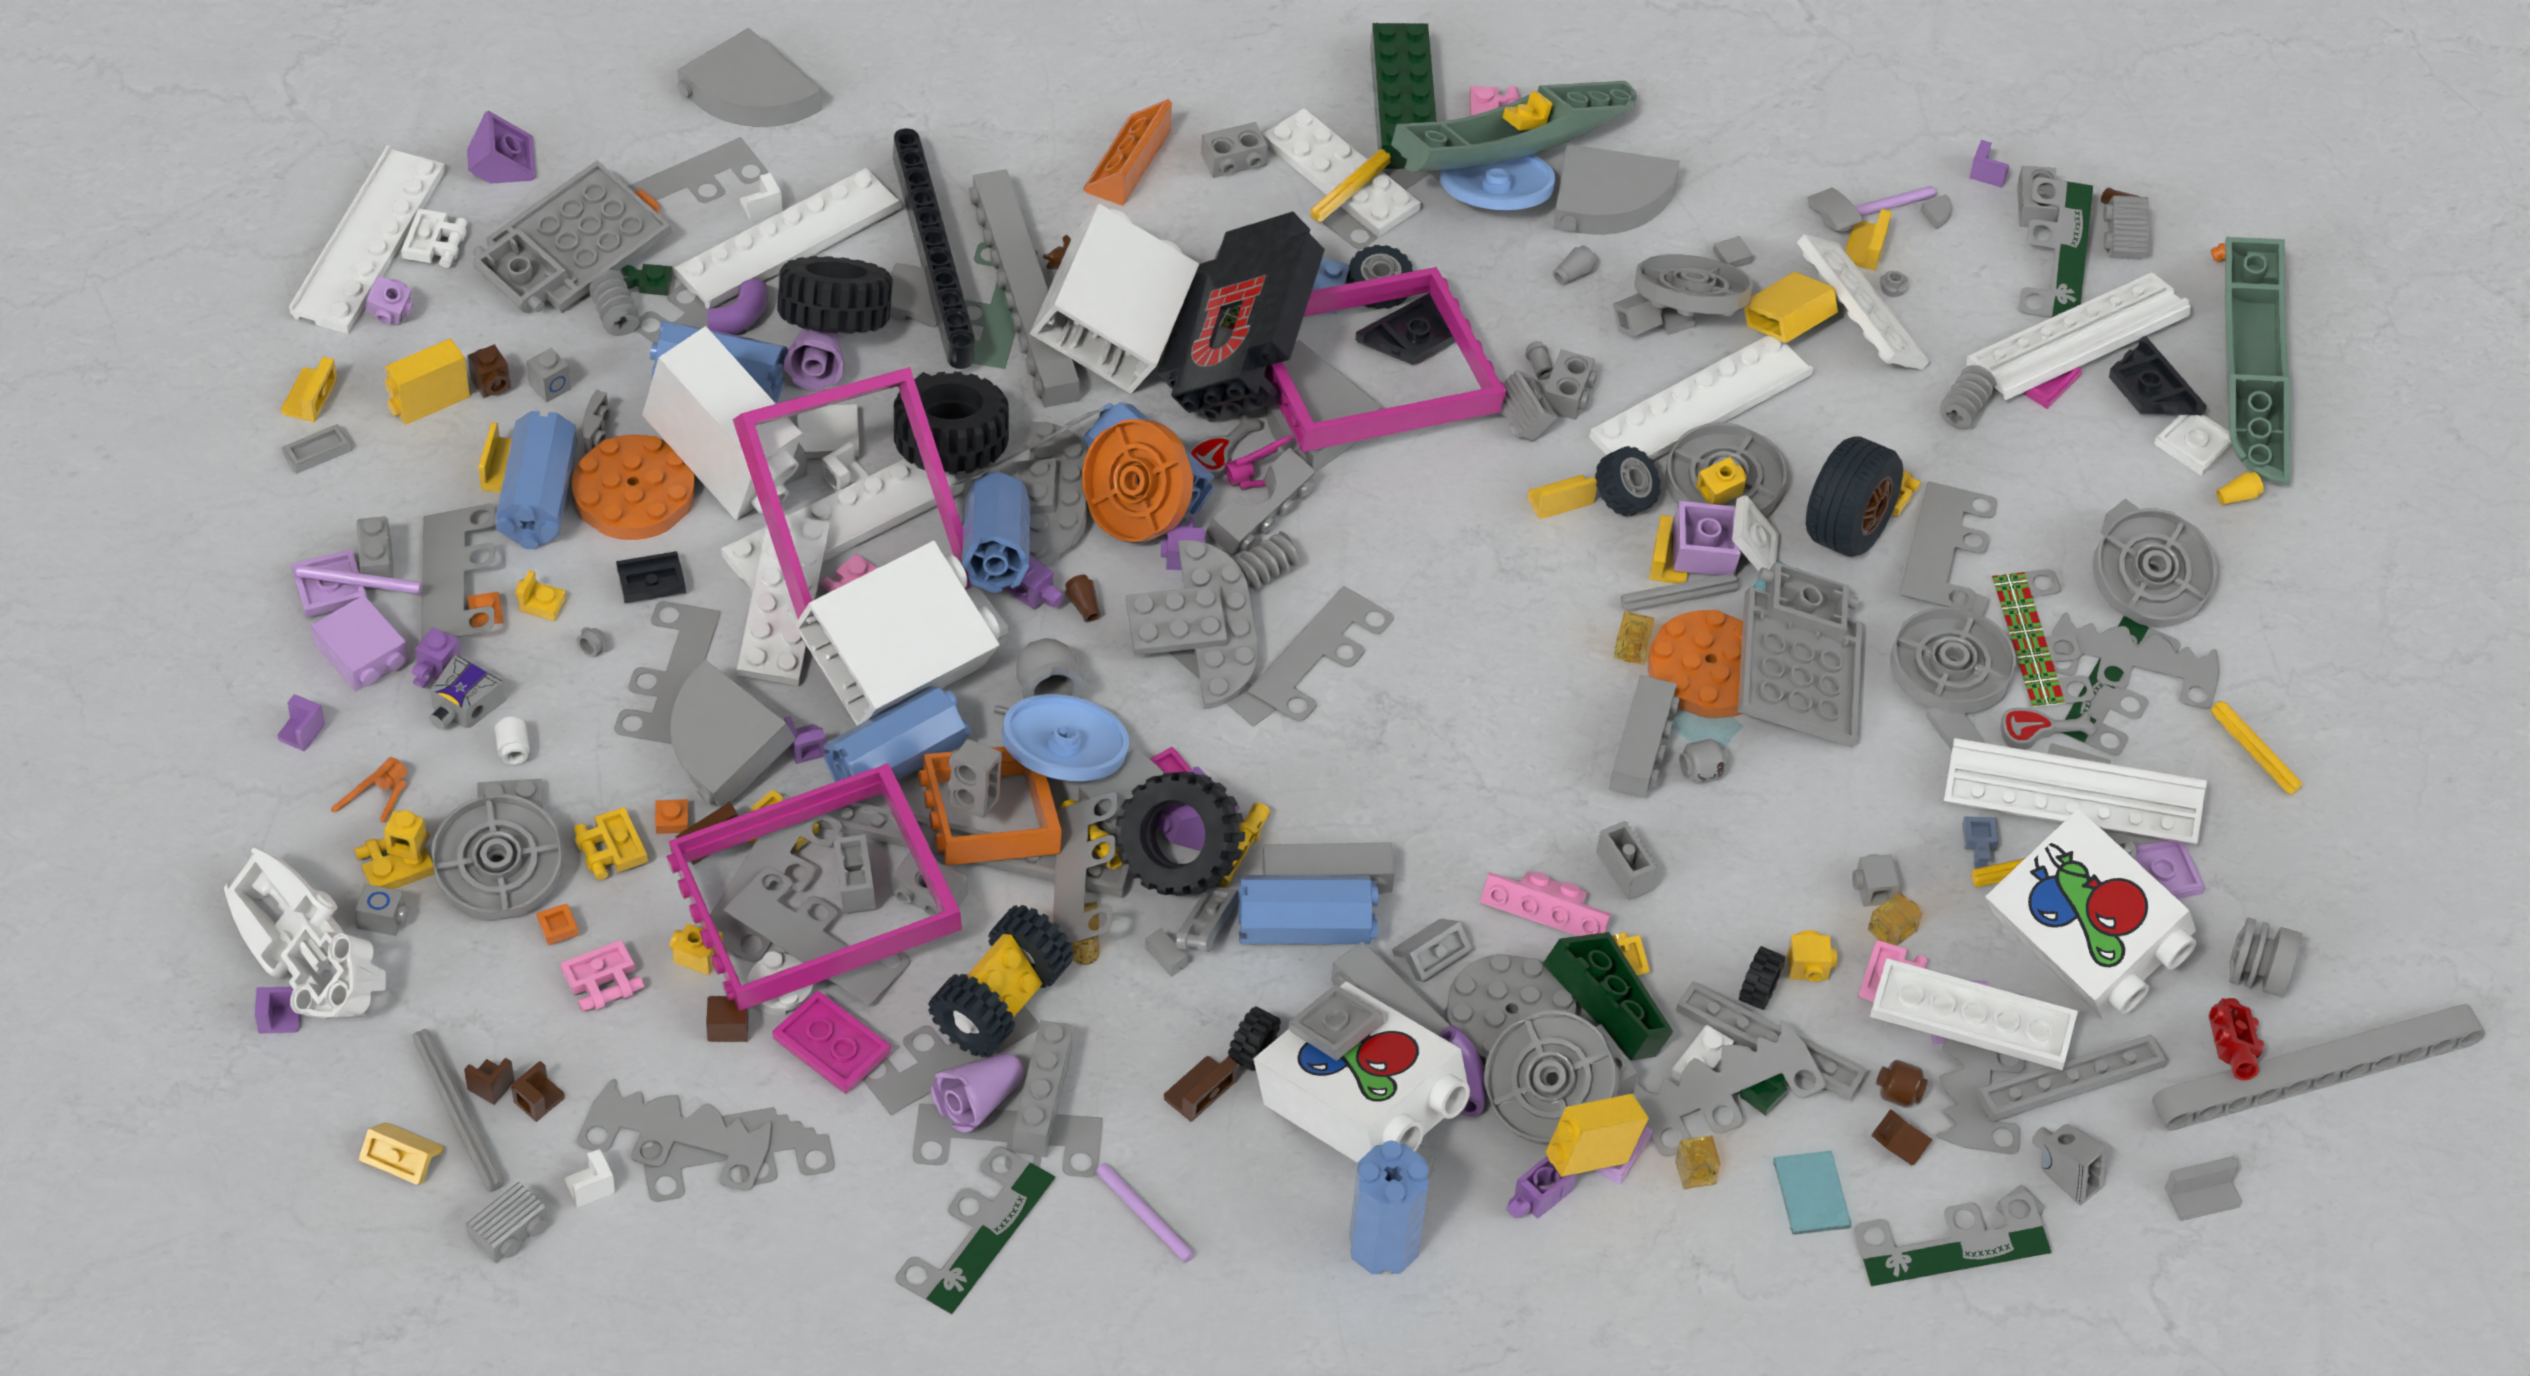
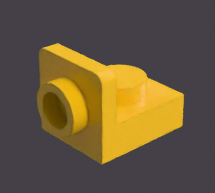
[1502,91,1552,130]
[515,570,566,621]
[1612,932,1650,976]

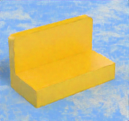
[1845,209,1892,271]
[281,356,337,422]
[478,422,512,493]
[1527,474,1597,519]
[1649,514,1687,584]
[359,1122,444,1185]

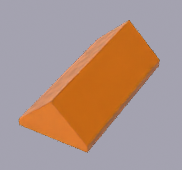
[1083,99,1172,206]

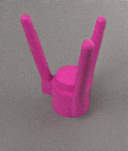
[1224,435,1292,490]

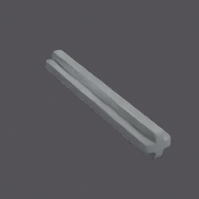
[1621,573,1739,612]

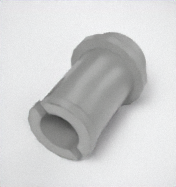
[1525,341,1553,380]

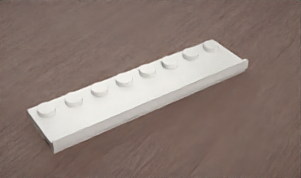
[289,145,446,334]
[674,168,902,310]
[1967,272,2191,400]
[1589,335,1814,461]
[721,459,964,593]
[1943,738,2207,846]

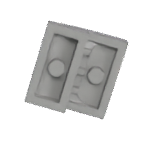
[890,263,937,328]

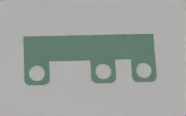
[965,242,1038,369]

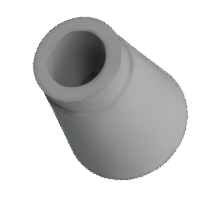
[1553,245,1596,285]

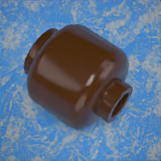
[1876,1059,1928,1108]

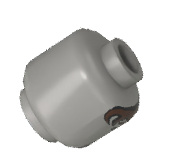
[1679,739,1729,783]

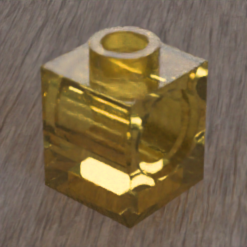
[1614,611,1654,665]
[1868,892,1923,946]
[1675,1135,1721,1190]

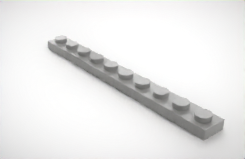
[817,802,1130,897]

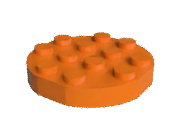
[1082,419,1193,542]
[572,434,695,540]
[1647,610,1743,719]

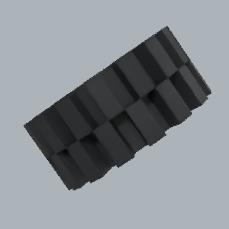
[1738,946,1786,1010]
[1228,1006,1281,1071]

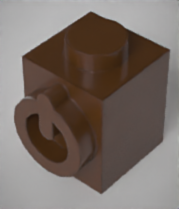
[467,344,511,399]

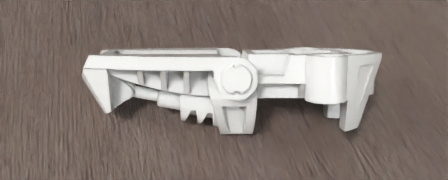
[224,847,386,1019]

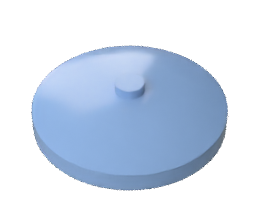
[1440,154,1555,210]
[1002,694,1129,781]

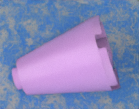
[784,328,844,391]
[931,1053,1024,1133]

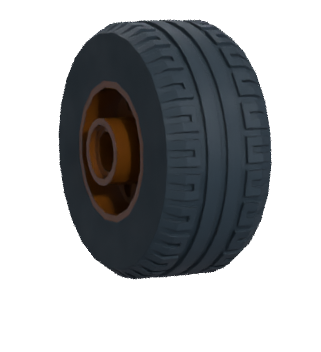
[1805,436,1903,557]

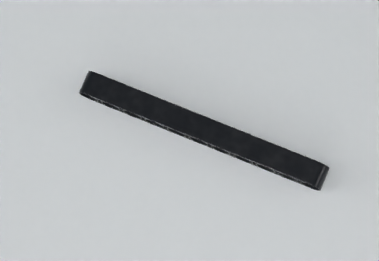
[893,128,975,369]

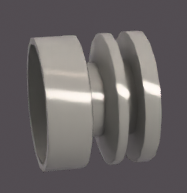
[2229,917,2302,997]

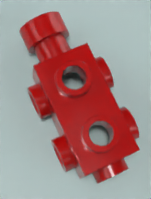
[2208,998,2264,1080]

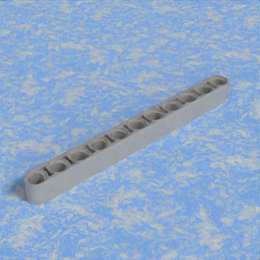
[2152,1004,2485,1130]

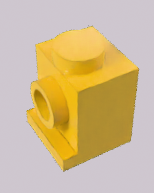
[383,810,430,861]
[670,923,723,976]

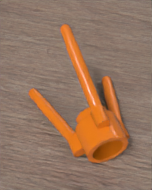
[331,757,407,822]

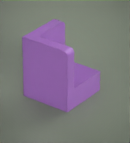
[1969,140,2009,188]
[277,694,325,751]
[784,716,826,764]
[255,986,300,1034]

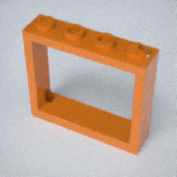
[918,746,1062,865]

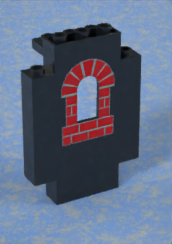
[1158,211,1325,422]

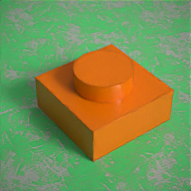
[467,591,503,628]
[655,799,688,834]
[536,903,579,945]

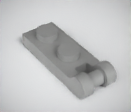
[1176,887,1238,952]

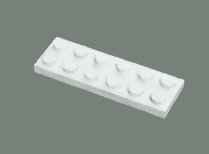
[1262,108,1421,237]
[1797,234,1929,370]
[736,515,830,686]
[1870,958,2078,1070]

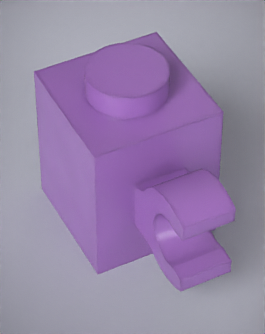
[1161,516,1205,570]
[411,627,461,688]

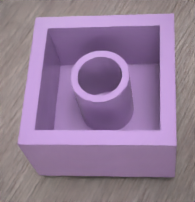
[1672,501,1740,575]

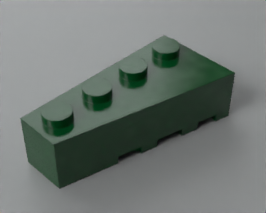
[1543,932,1674,1060]

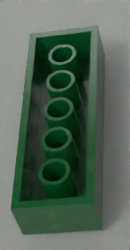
[1370,23,1437,169]

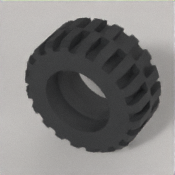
[777,256,893,334]
[893,371,1009,474]
[1115,772,1245,896]

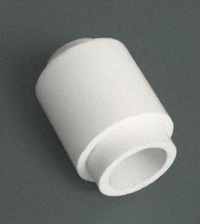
[494,716,530,765]

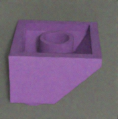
[467,110,536,184]
[1156,766,1240,851]

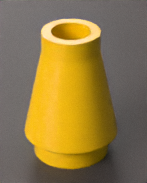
[2216,471,2264,506]

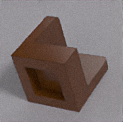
[706,996,749,1042]
[464,1058,514,1105]
[511,1061,565,1122]
[1871,1109,1933,1165]

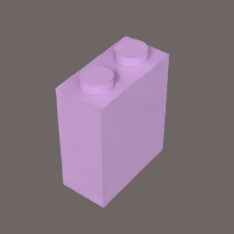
[311,595,409,691]

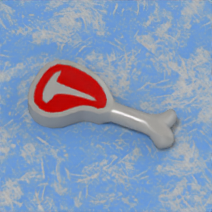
[1188,413,1261,480]
[2001,708,2097,750]

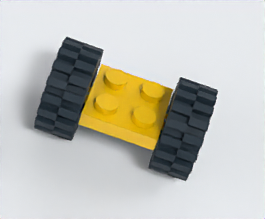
[928,905,1074,1057]

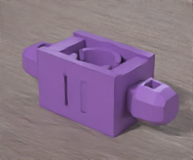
[1002,556,1063,610]
[1507,1156,1576,1219]

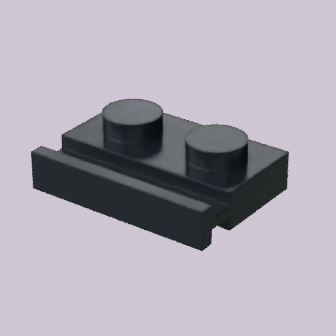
[616,551,686,603]

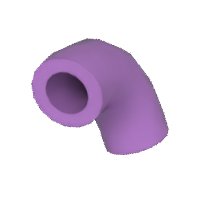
[708,279,769,335]
[1438,1026,1486,1117]

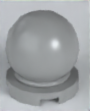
[1016,638,1086,699]

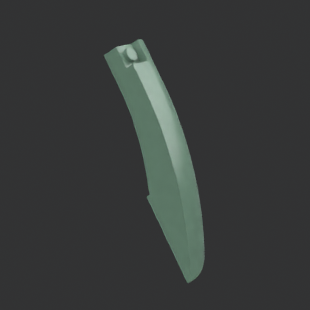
[1391,81,1637,172]
[2225,237,2290,485]

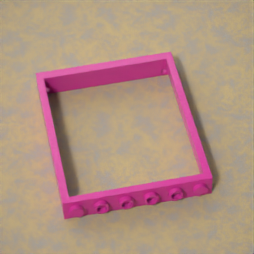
[1240,267,1506,452]
[732,367,971,619]
[666,763,962,1011]

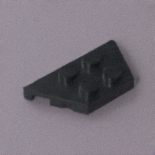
[1355,293,1456,365]
[2109,336,2207,415]

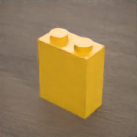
[1744,271,1838,343]
[384,338,470,425]
[1545,1094,1649,1177]

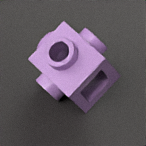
[365,275,414,325]

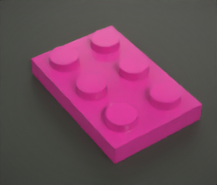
[772,990,891,1094]

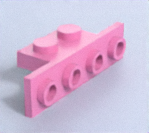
[1480,871,1611,936]

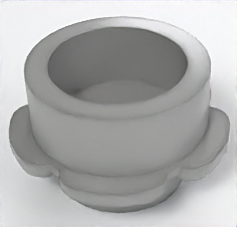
[1880,271,1908,297]
[577,627,606,656]

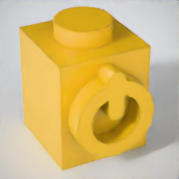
[1696,457,1746,505]
[1787,930,1837,982]

